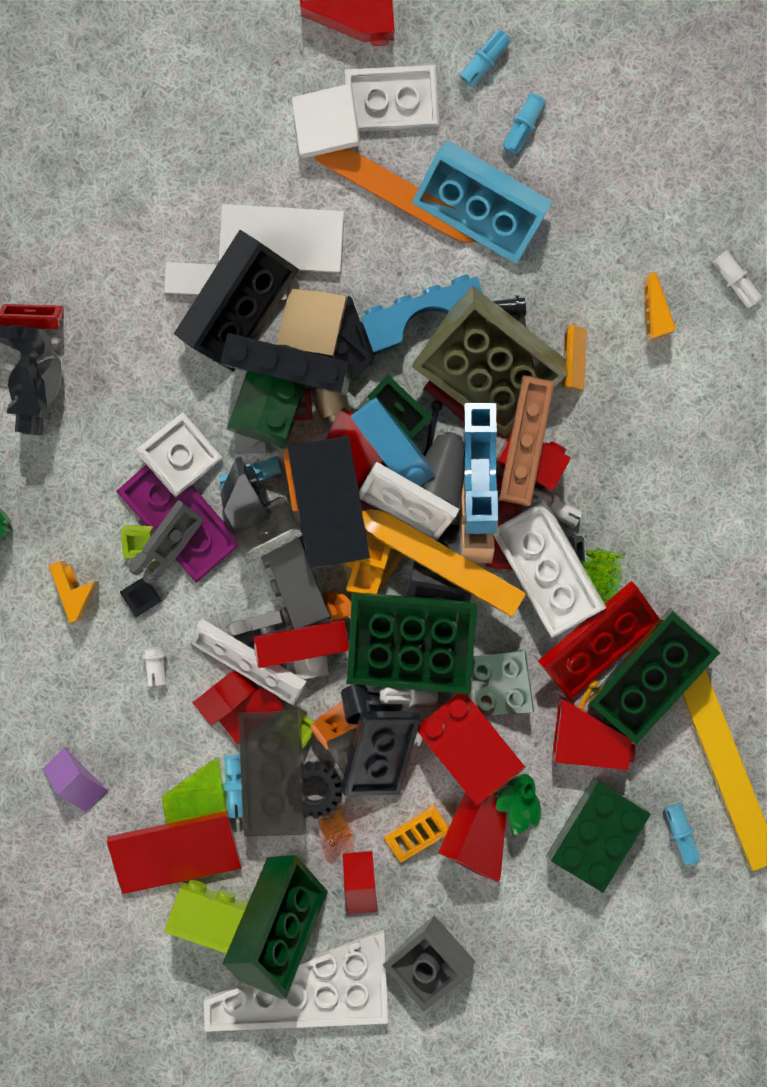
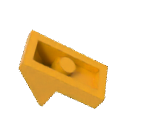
[48,561,99,623]

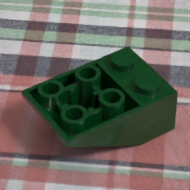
[352,375,433,467]

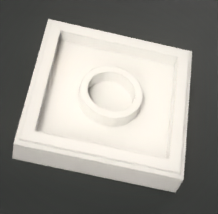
[292,83,361,159]
[136,412,223,498]

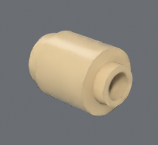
[314,389,351,423]

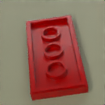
[538,581,660,700]
[107,811,242,894]

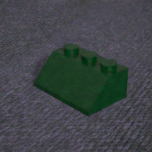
[227,345,307,449]

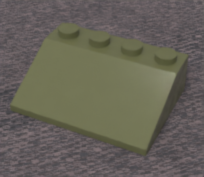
[412,285,568,437]

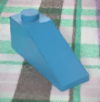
[350,397,435,486]

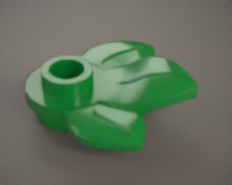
[496,774,541,835]

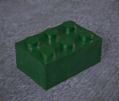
[547,777,651,893]

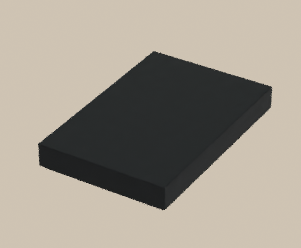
[340,711,421,796]

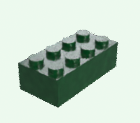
[589,607,720,745]

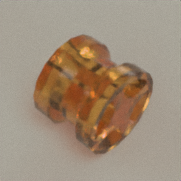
[318,809,354,847]

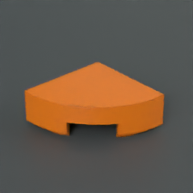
[322,590,351,621]

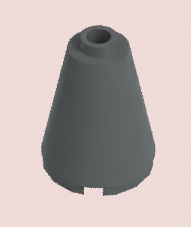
[420,432,465,519]

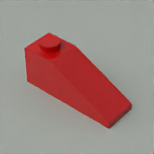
[300,0,395,46]

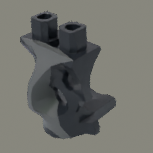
[0,325,62,436]

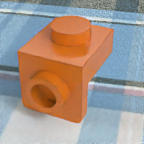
[310,701,357,750]

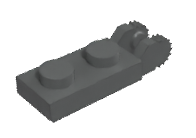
[129,500,204,585]

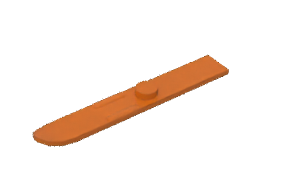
[314,148,476,243]

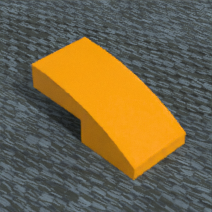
[346,531,391,594]

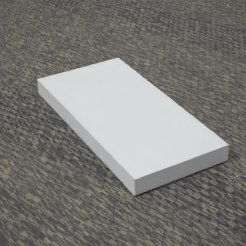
[219,204,344,274]
[493,500,606,638]

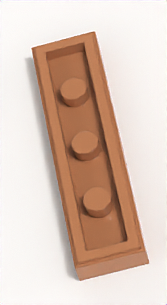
[499,376,555,506]

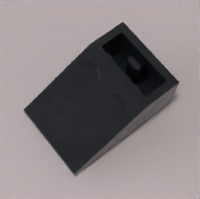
[407,524,476,601]

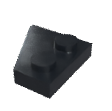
[334,296,375,381]

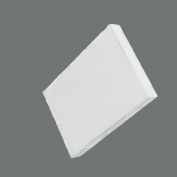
[345,65,439,132]
[359,462,459,541]

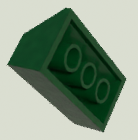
[222,855,328,999]

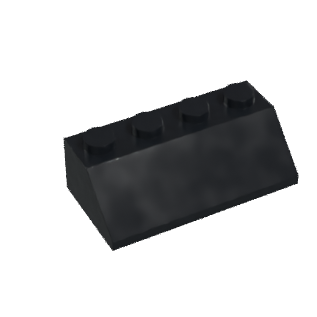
[174,230,300,372]

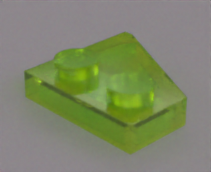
[161,758,227,824]

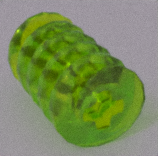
[582,548,625,604]

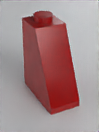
[552,697,636,771]
[438,791,507,883]

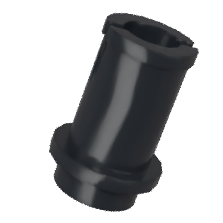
[493,295,526,320]

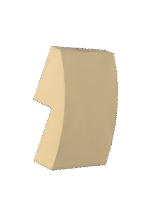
[277,289,347,358]

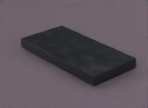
[287,435,370,569]

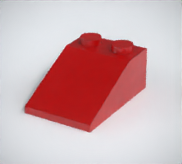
[417,693,526,807]

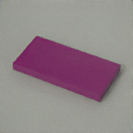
[116,464,242,583]

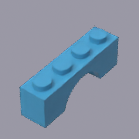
[361,275,483,355]
[464,403,498,534]

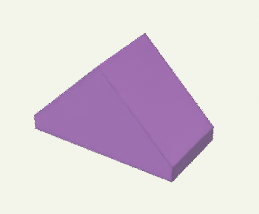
[43,747,107,812]

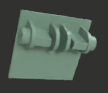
[472,650,534,716]

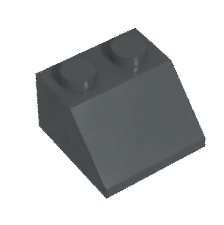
[383,915,475,1012]

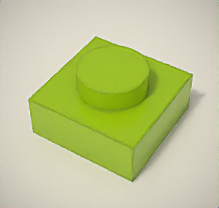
[120,525,154,558]

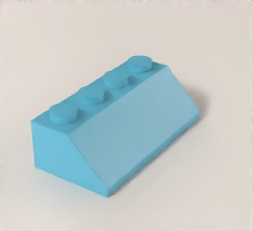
[412,140,553,264]

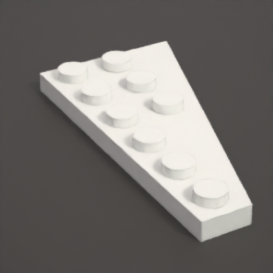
[204,929,388,1032]

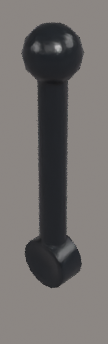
[422,400,442,457]

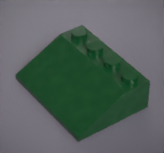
[346,592,478,694]

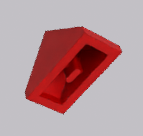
[192,669,258,726]
[342,851,378,914]

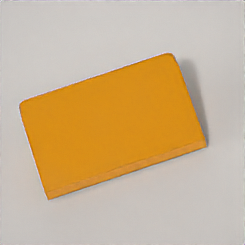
[562,325,587,390]

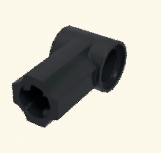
[341,685,403,725]

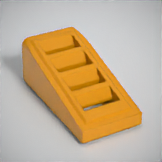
[644,272,676,341]
[384,803,449,863]

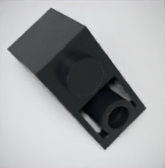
[220,456,271,533]

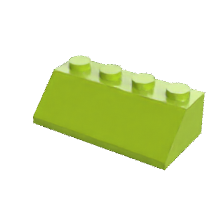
[163,880,249,953]

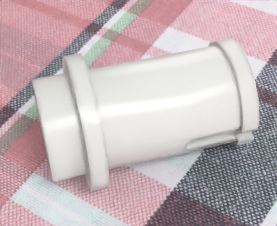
[142,647,167,686]

